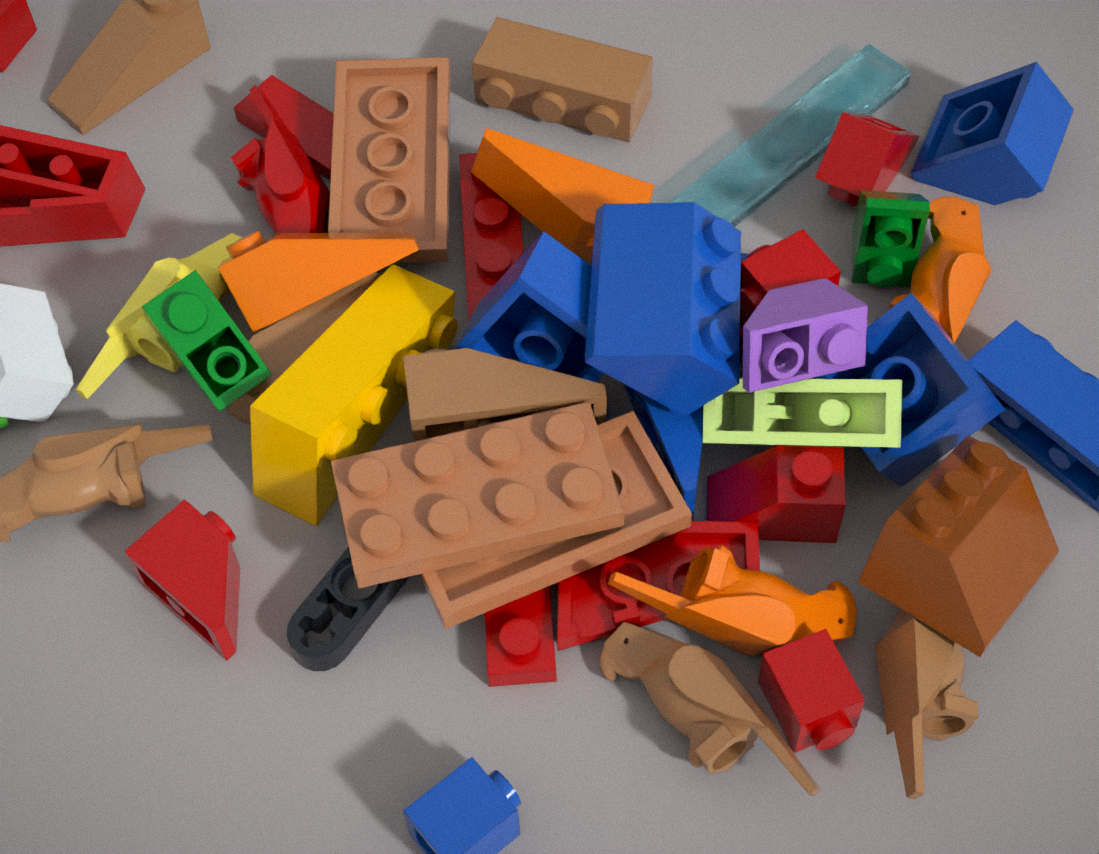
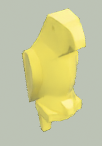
[76,233,243,400]

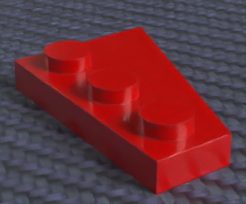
[557,521,760,651]

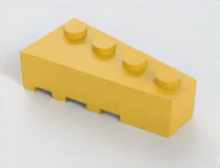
[250,264,458,527]

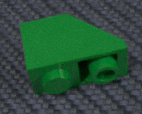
[851,190,930,287]
[142,270,272,413]

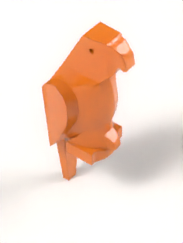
[888,196,991,343]
[608,545,858,657]

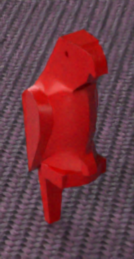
[231,85,330,233]

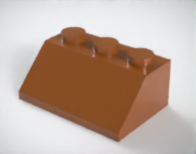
[858,435,1059,657]

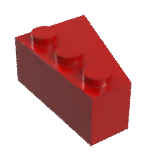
[0,125,146,247]

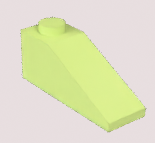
[703,378,902,448]

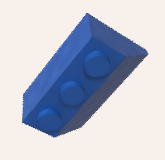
[585,202,741,417]

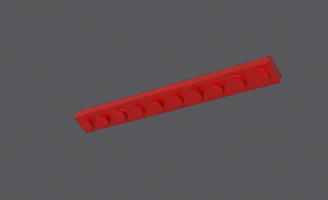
[459,153,557,687]

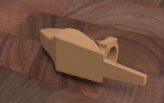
[0,424,213,542]
[875,609,979,799]
[600,622,821,796]

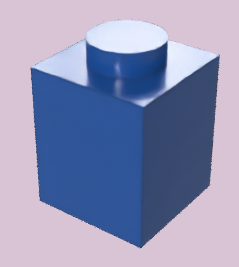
[403,757,521,854]

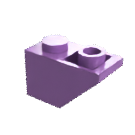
[743,278,868,393]

